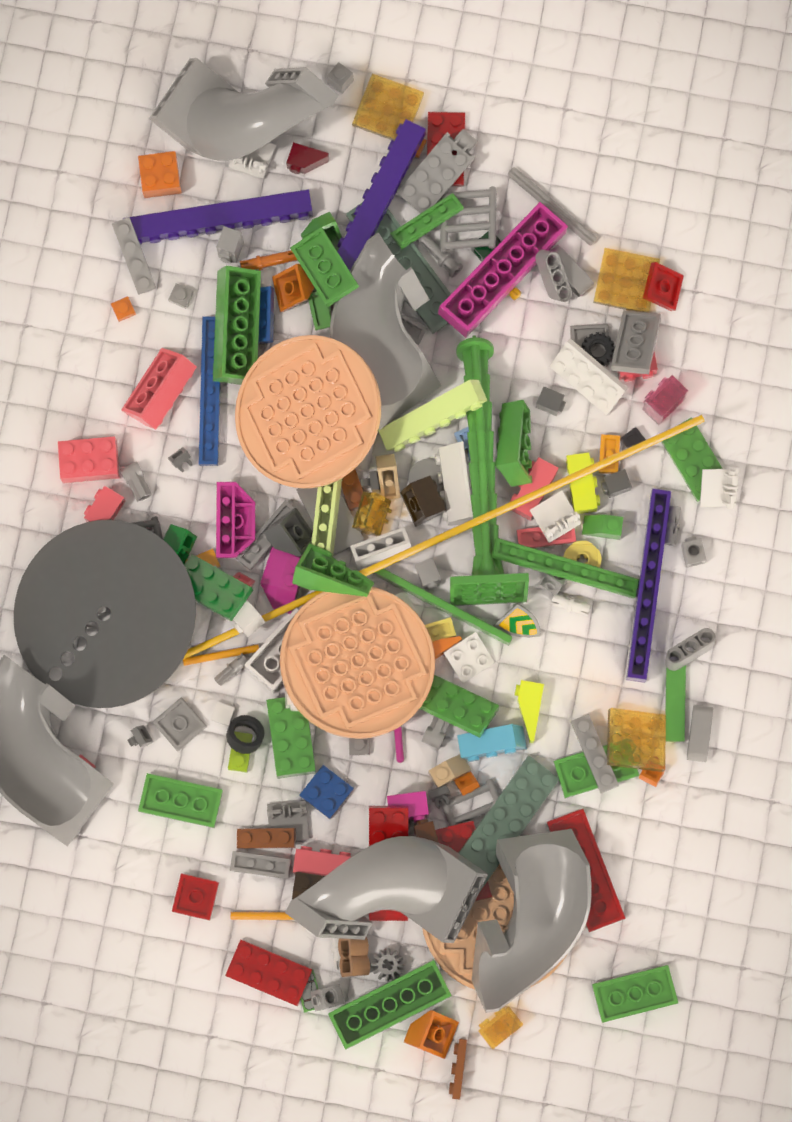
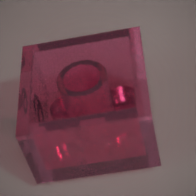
[642,375,688,425]

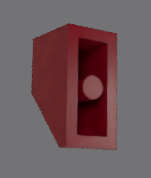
[286,142,329,174]

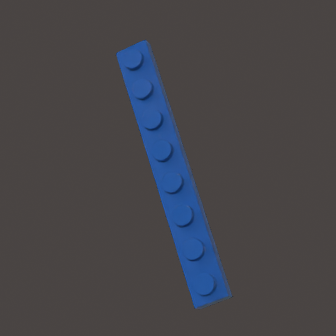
[199,316,220,466]

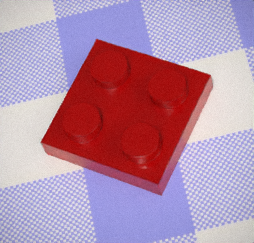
[643,262,684,311]
[172,873,219,921]

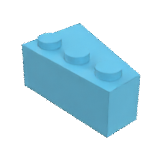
[457,724,527,762]

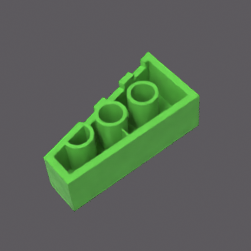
[495,400,532,487]

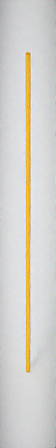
[183,415,705,660]

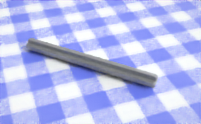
[508,167,597,246]

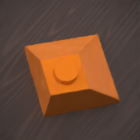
[272,264,314,312]
[404,1010,459,1059]

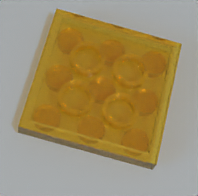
[352,74,424,141]
[593,248,660,313]
[607,708,666,772]

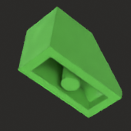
[582,514,623,540]

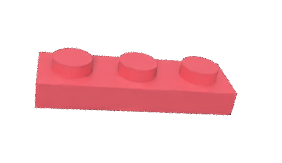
[516,527,576,548]

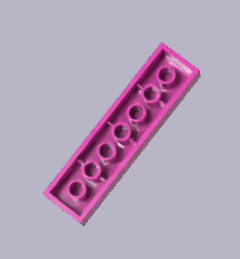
[438,202,568,338]

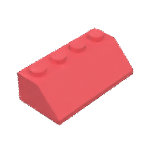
[121,348,197,430]

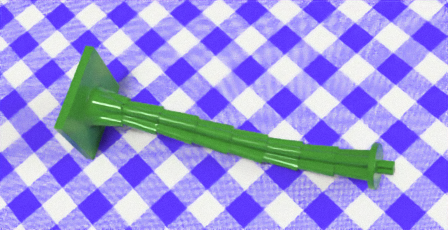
[450,335,529,606]

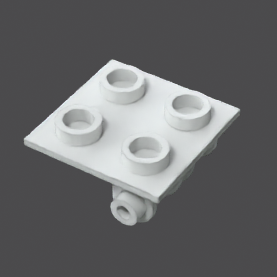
[228,143,276,179]
[700,468,739,509]
[529,491,581,543]
[443,631,495,684]

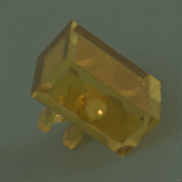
[352,491,392,536]
[478,1006,523,1050]

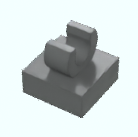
[168,447,192,472]
[360,471,380,494]
[127,725,153,747]
[428,785,451,809]

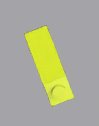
[514,680,544,743]

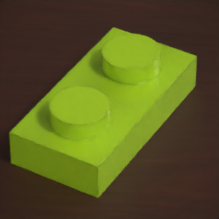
[228,731,253,773]

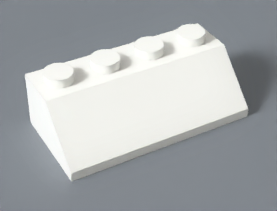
[435,442,473,526]

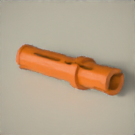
[240,250,297,271]

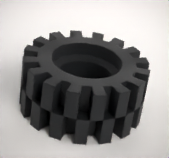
[581,332,615,367]

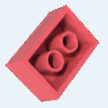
[58,436,120,483]

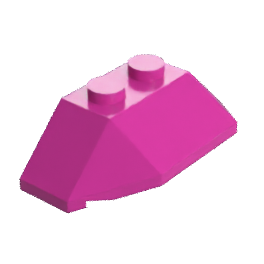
[216,482,255,558]
[260,547,303,614]

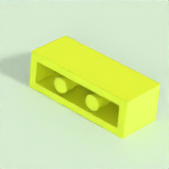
[566,452,600,514]

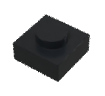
[620,427,646,448]

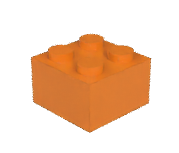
[138,151,182,198]

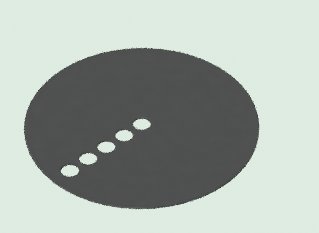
[14,520,196,708]

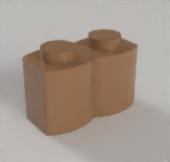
[338,937,370,977]

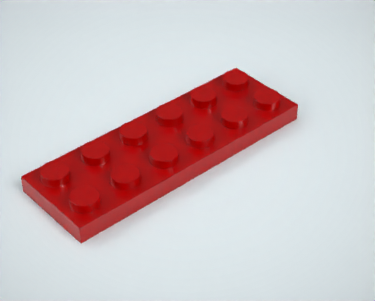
[369,806,408,921]
[547,809,626,932]

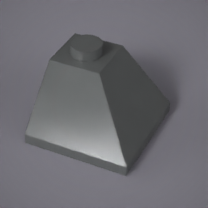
[264,508,313,557]

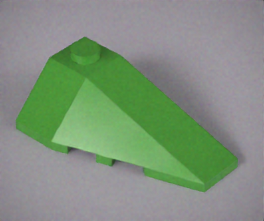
[292,543,374,597]

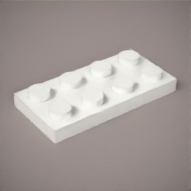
[549,338,628,415]

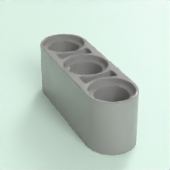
[547,245,594,297]
[535,249,572,302]
[665,628,716,671]
[687,705,713,763]

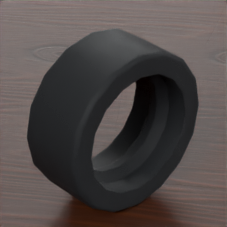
[226,715,265,754]

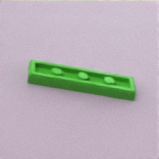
[390,193,464,250]
[665,665,686,742]

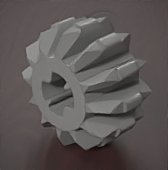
[371,948,405,982]

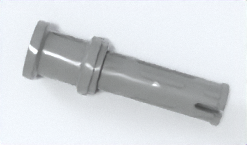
[417,234,463,278]

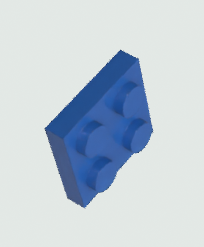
[299,765,354,819]

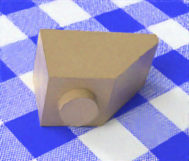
[375,454,401,500]
[428,754,471,788]

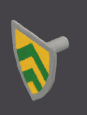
[493,603,540,638]

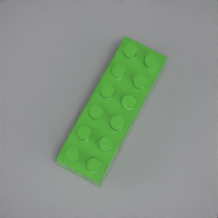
[213,265,261,385]
[328,960,452,1050]

